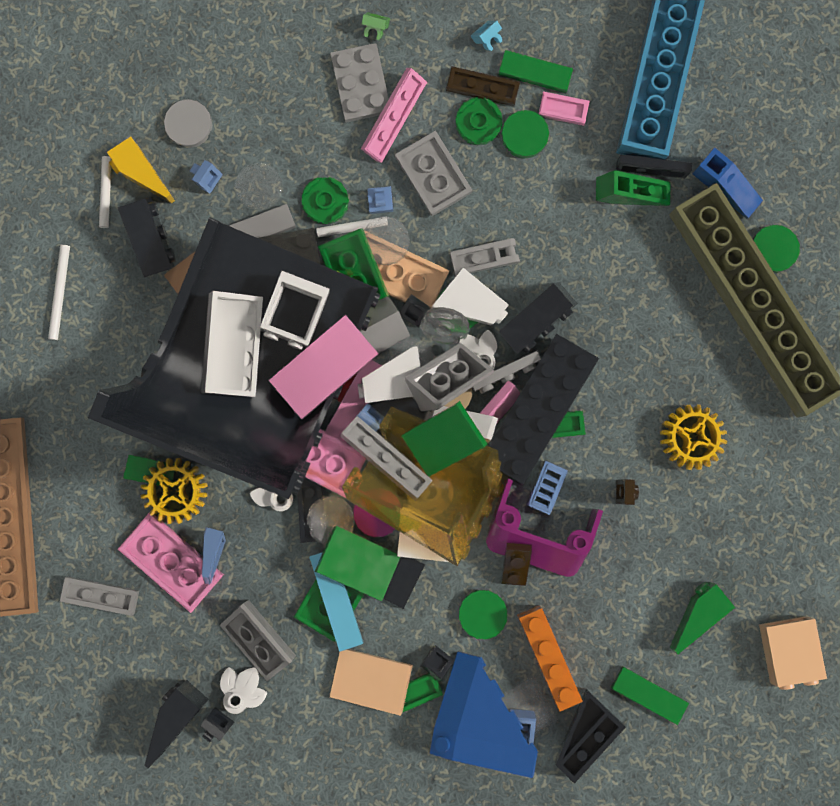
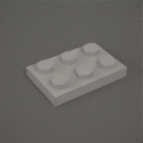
[331,43,389,123]
[395,130,473,217]

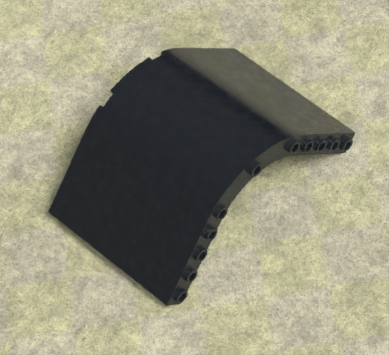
[88,217,381,499]

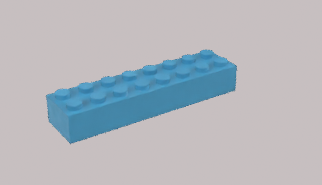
[616,0,705,160]

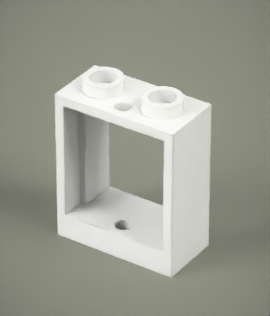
[260,271,330,350]

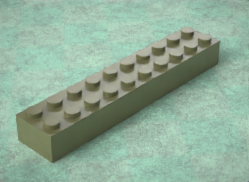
[669,183,840,418]

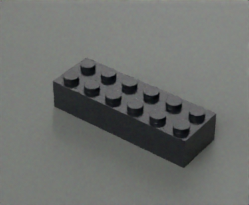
[481,334,599,486]

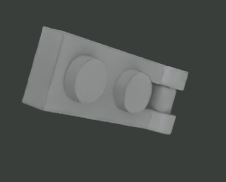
[450,238,520,277]

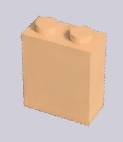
[759,616,827,690]

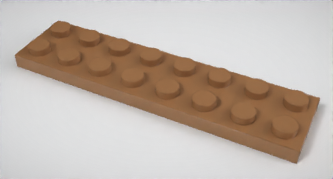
[0,417,39,617]

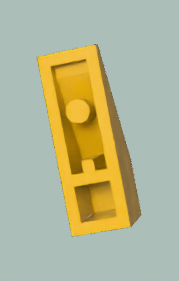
[107,137,175,203]

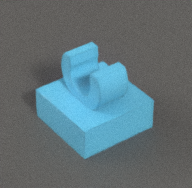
[471,21,502,51]

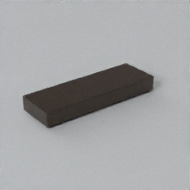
[446,66,520,107]

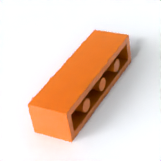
[517,605,583,711]

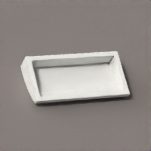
[201,291,263,397]

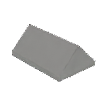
[360,296,410,353]
[405,342,494,411]
[220,600,296,681]

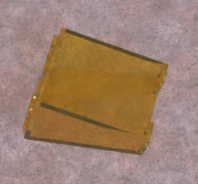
[342,407,503,566]

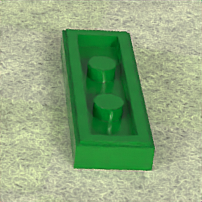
[499,50,573,93]
[611,666,689,725]

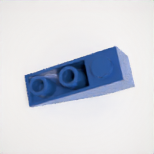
[693,148,763,219]

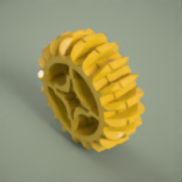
[660,405,727,470]
[141,458,208,524]

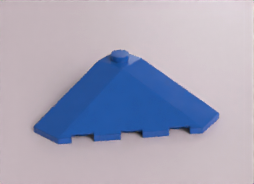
[430,652,538,778]

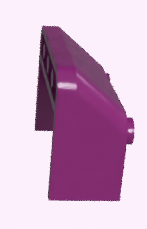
[486,479,603,577]

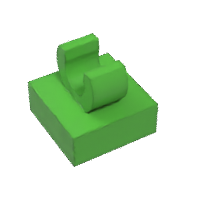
[362,12,390,40]

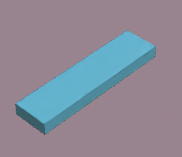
[309,552,364,652]

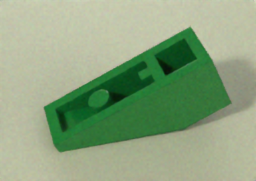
[596,170,671,206]
[670,582,735,654]

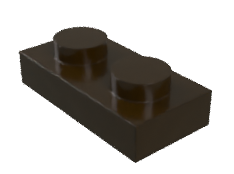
[616,479,639,505]
[501,543,532,586]

